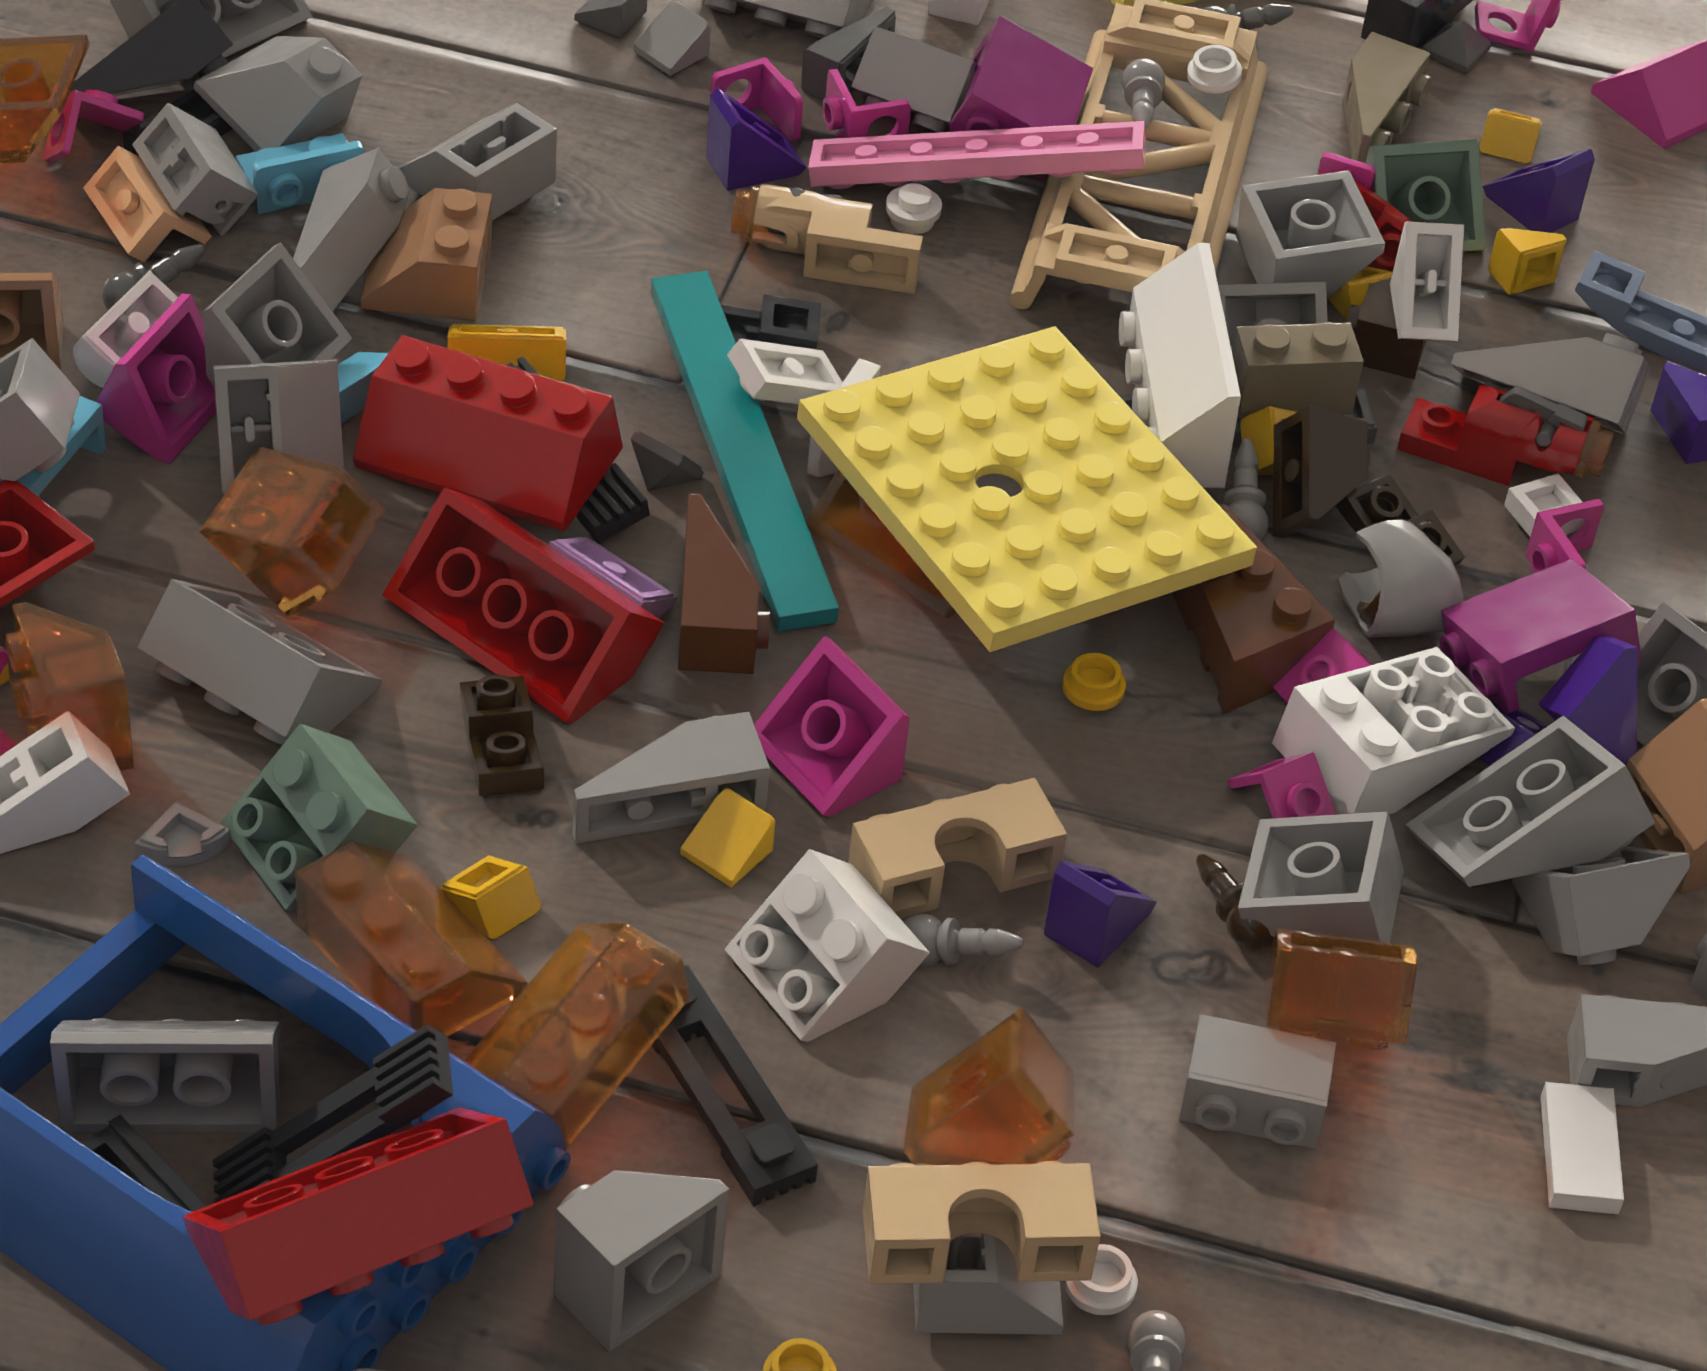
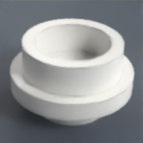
[1187,45,1242,95]
[886,183,942,234]
[1064,1244,1138,1315]

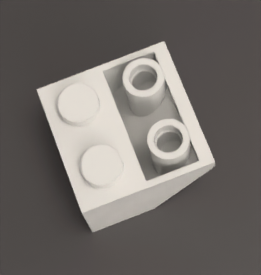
[724,849,930,1042]

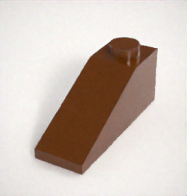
[678,494,770,674]

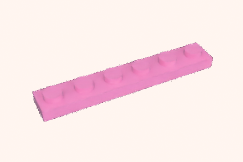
[808,121,1146,189]

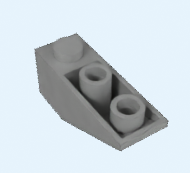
[1567,994,1707,1107]

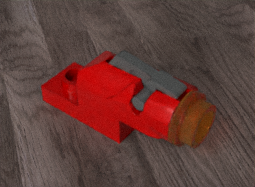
[1397,384,1615,486]

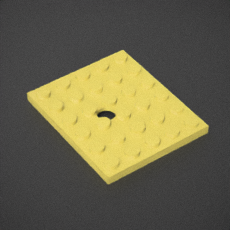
[797,326,1257,652]

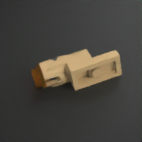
[731,184,923,294]

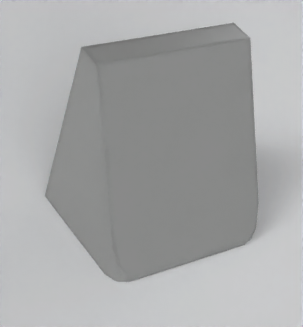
[633,1,711,76]

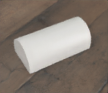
[73,270,178,388]

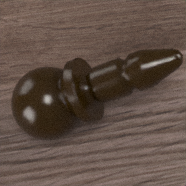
[1196,854,1275,949]

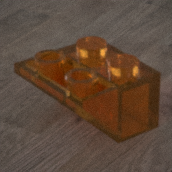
[199,447,386,618]
[5,602,134,771]
[1265,928,1418,1050]

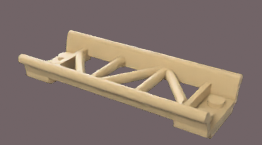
[1009,0,1269,310]

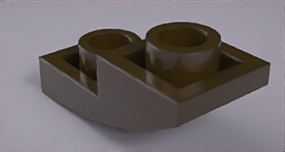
[1335,473,1465,566]
[459,675,544,796]

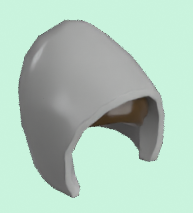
[1336,519,1463,638]

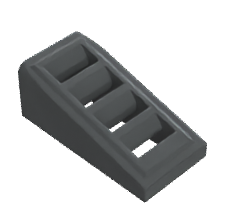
[801,7,896,101]

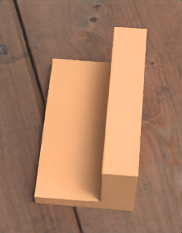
[83,146,212,262]

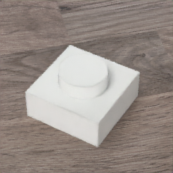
[1504,473,1584,536]

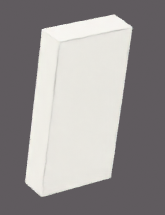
[1541,1082,1624,1215]

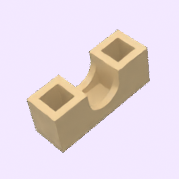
[848,777,1067,919]
[862,1161,1100,1284]

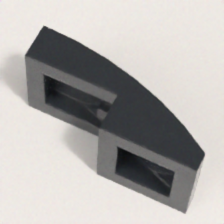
[721,294,821,349]

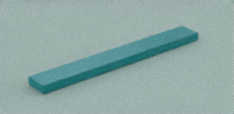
[650,271,839,632]

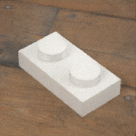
[727,339,843,405]

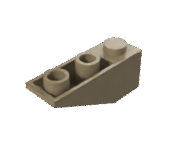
[1343,32,1432,164]

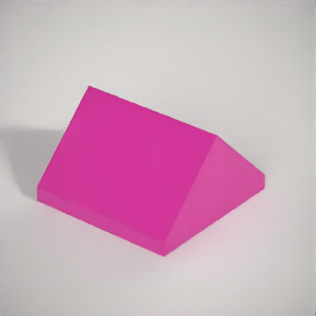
[1591,39,1707,149]
[96,294,216,464]
[754,636,910,817]

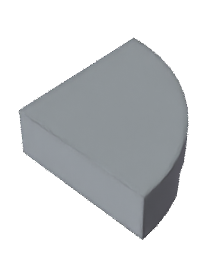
[135,801,231,867]

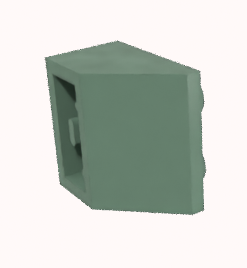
[220,724,418,912]

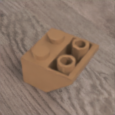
[1626,698,1707,894]

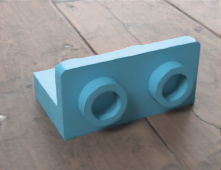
[236,133,365,214]

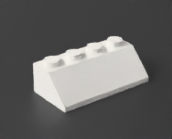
[1119,243,1241,488]

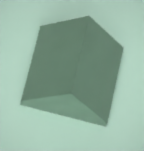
[1366,139,1486,252]

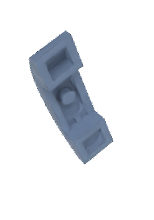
[1575,250,1707,372]

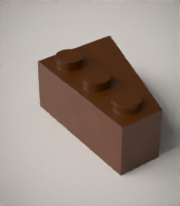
[1172,504,1335,714]

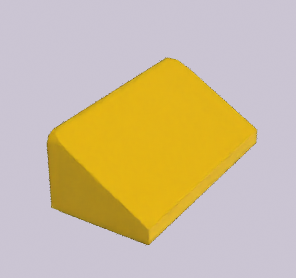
[448,324,566,381]

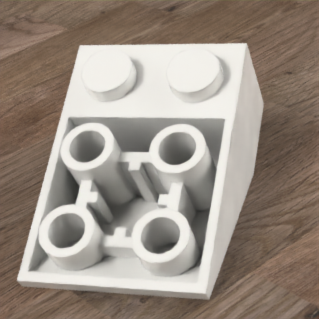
[1272,647,1515,815]

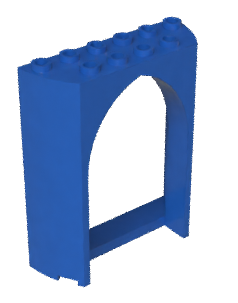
[0,855,571,1371]

